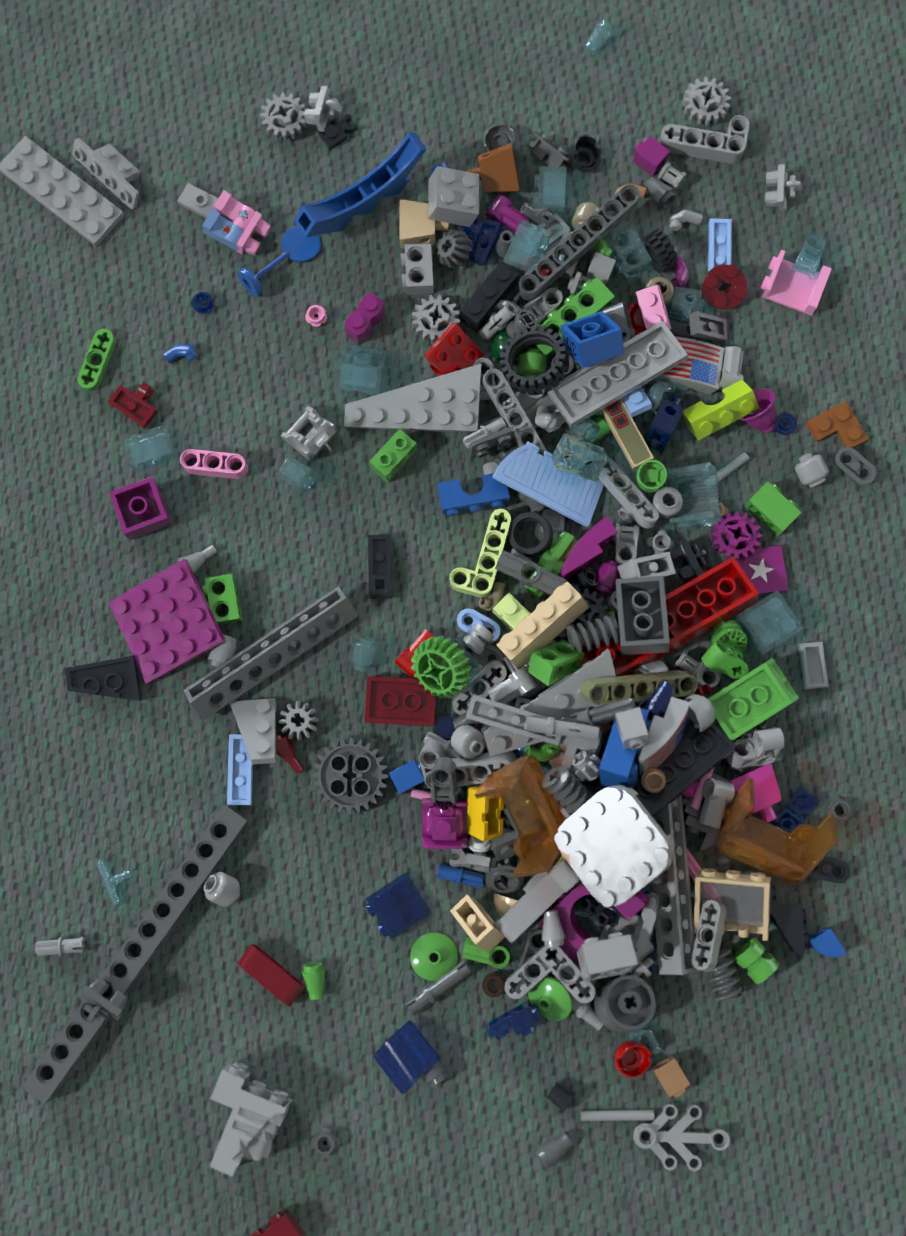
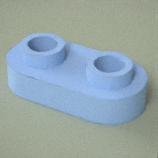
[457,609,500,644]

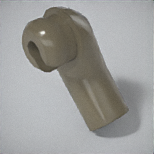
[478,582,506,611]

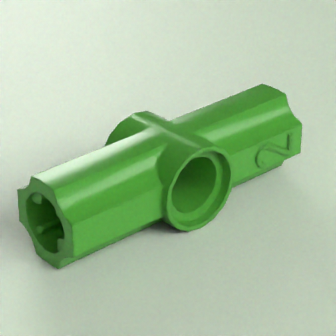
[524,531,578,598]

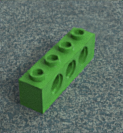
[534,277,615,360]

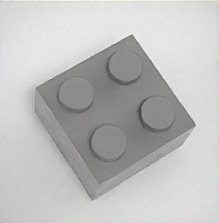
[428,166,479,227]
[577,932,638,982]

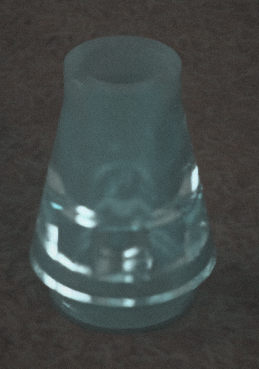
[584,20,614,55]

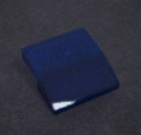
[373,1021,441,1094]

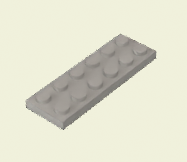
[0,136,124,247]
[547,321,688,428]

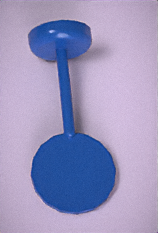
[237,227,321,297]

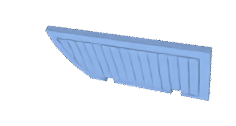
[492,442,604,527]

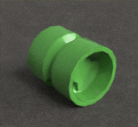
[636,460,667,493]
[733,938,779,985]

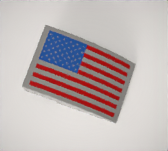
[653,336,724,395]
[639,697,690,776]

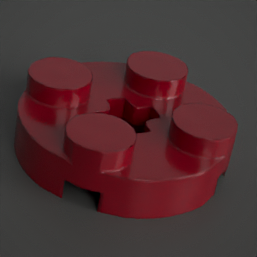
[701,264,747,310]

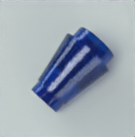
[645,681,675,718]

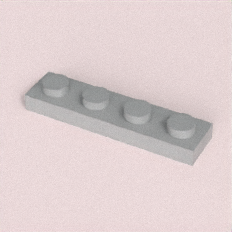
[465,695,561,746]

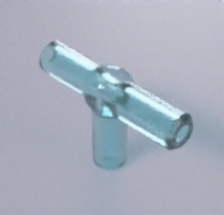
[96,859,132,906]

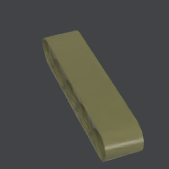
[580,670,698,705]

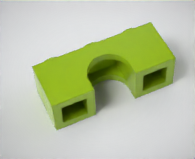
[681,379,759,441]

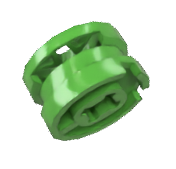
[710,620,747,651]

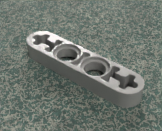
[594,457,659,528]

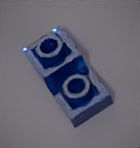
[770,785,819,840]

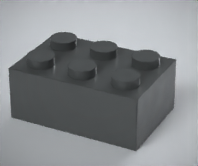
[616,576,670,655]

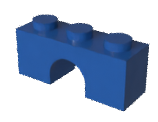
[437,473,510,517]

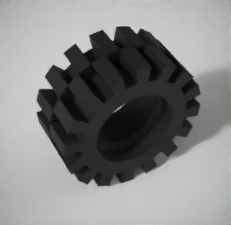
[640,229,678,273]

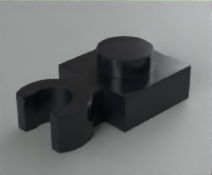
[317,114,358,150]

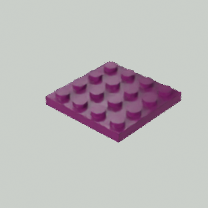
[108,559,226,684]

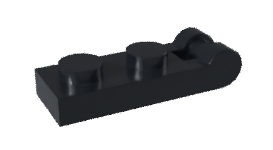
[368,534,392,599]

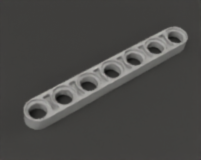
[483,369,547,455]

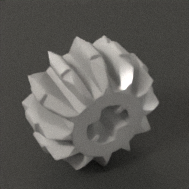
[279,701,319,741]

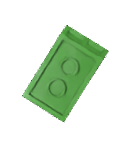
[708,658,799,741]

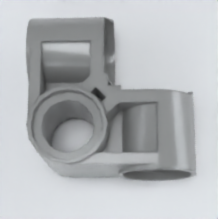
[727,728,784,768]

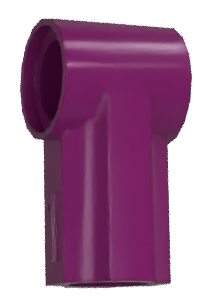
[485,195,532,236]

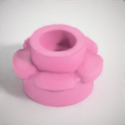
[305,305,327,327]

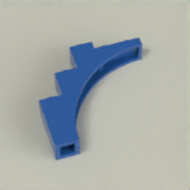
[294,132,427,237]

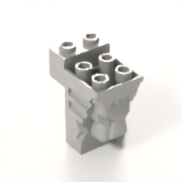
[210,1061,292,1177]

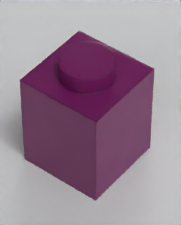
[633,136,670,176]

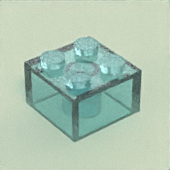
[734,590,804,657]

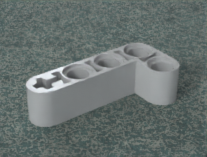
[659,115,749,163]
[419,740,517,789]
[494,859,579,943]

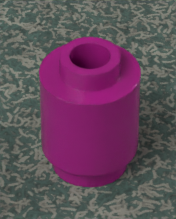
[594,560,620,596]

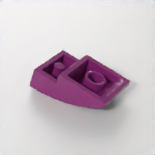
[560,516,618,581]

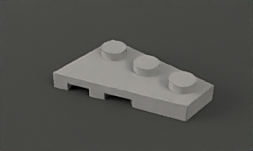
[230,698,277,765]

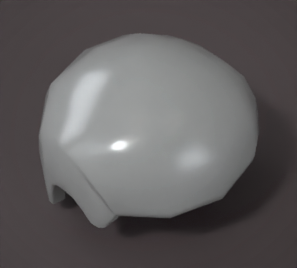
[684,694,715,732]

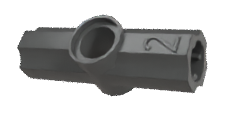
[495,551,567,595]

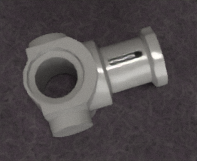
[673,650,721,689]

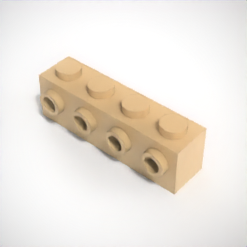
[497,582,589,669]

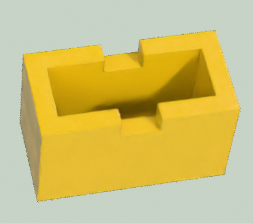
[467,784,504,841]

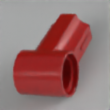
[395,630,434,678]

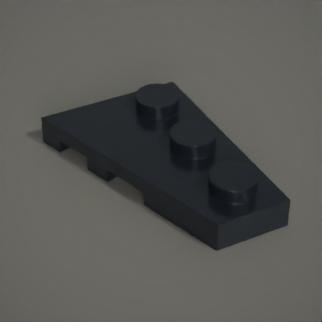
[64,655,142,701]

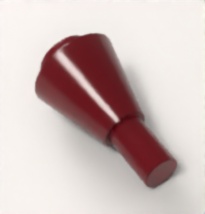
[276,734,304,774]

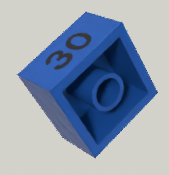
[561,311,624,368]

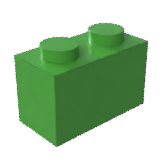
[745,481,801,536]

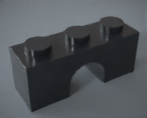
[460,261,519,333]

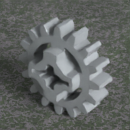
[682,77,731,126]
[260,92,307,141]
[412,295,460,344]

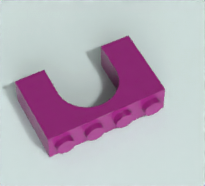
[537,879,649,966]

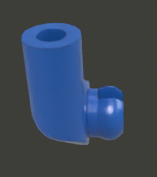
[163,344,198,363]

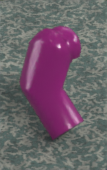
[671,257,690,290]

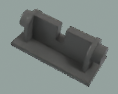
[528,133,572,174]

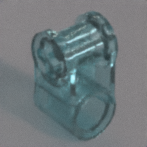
[791,234,826,279]

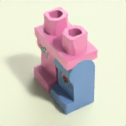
[202,190,271,256]

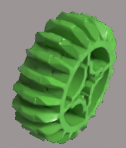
[411,636,472,699]

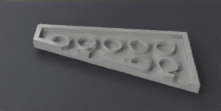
[344,364,482,433]
[483,649,619,757]

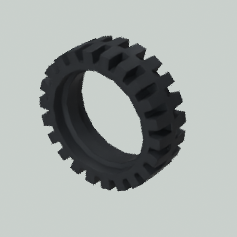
[500,326,569,395]

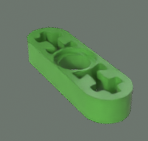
[78,329,116,392]

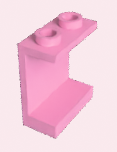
[761,250,832,316]

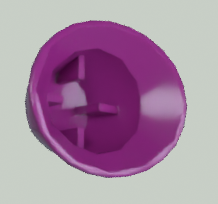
[739,388,776,433]

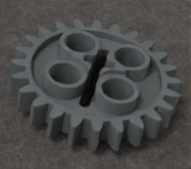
[312,738,389,814]

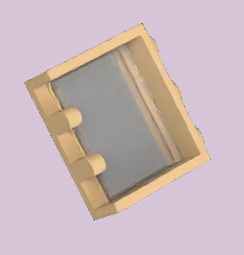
[694,868,771,941]

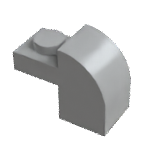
[558,729,604,773]

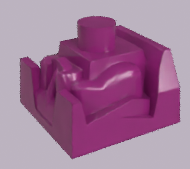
[422,799,469,849]

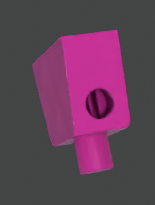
[730,764,781,823]

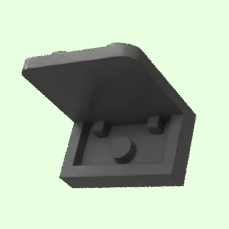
[461,416,515,458]

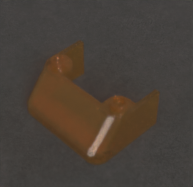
[474,754,565,878]
[718,777,837,883]

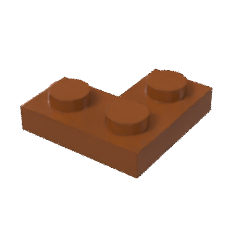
[805,401,869,448]

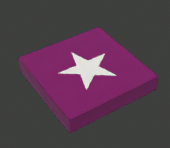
[737,546,788,595]

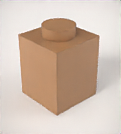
[651,1055,690,1098]

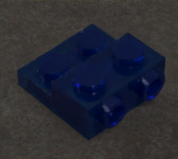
[365,872,432,939]
[485,1001,542,1040]

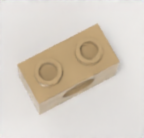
[450,894,505,953]

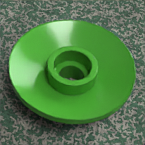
[410,932,458,981]
[528,976,573,1021]

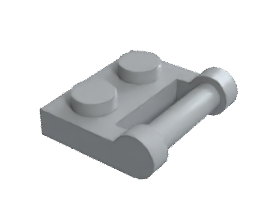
[633,892,659,951]

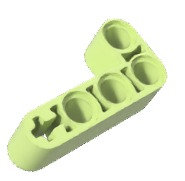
[450,509,511,598]

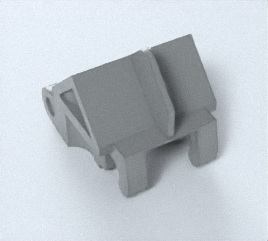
[281,406,337,462]

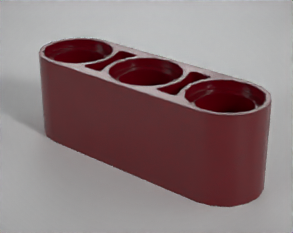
[237,943,306,1007]

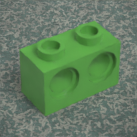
[369,429,417,483]
[202,574,243,626]
[528,640,584,686]

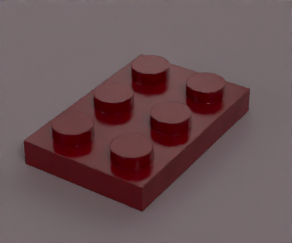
[364,676,436,727]

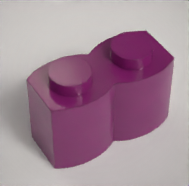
[344,292,385,345]

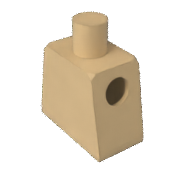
[400,200,448,248]

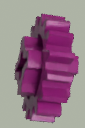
[710,511,762,561]

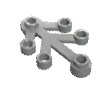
[633,1103,730,1171]

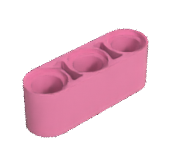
[180,449,248,479]

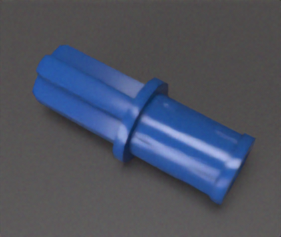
[437,863,485,888]

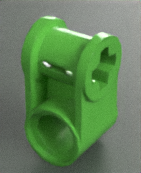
[701,640,748,679]

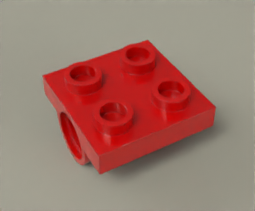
[424,323,484,376]

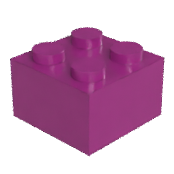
[109,477,173,540]

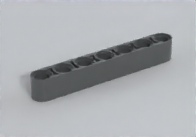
[519,184,640,301]

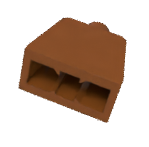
[467,144,519,192]

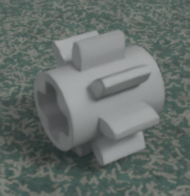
[571,751,602,782]

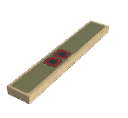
[572,358,654,470]

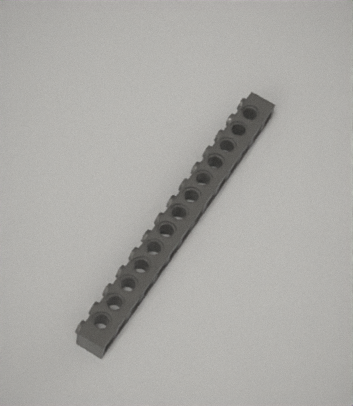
[22,804,250,1104]

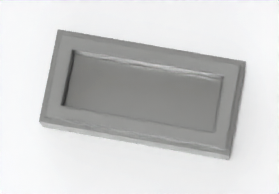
[798,641,829,690]

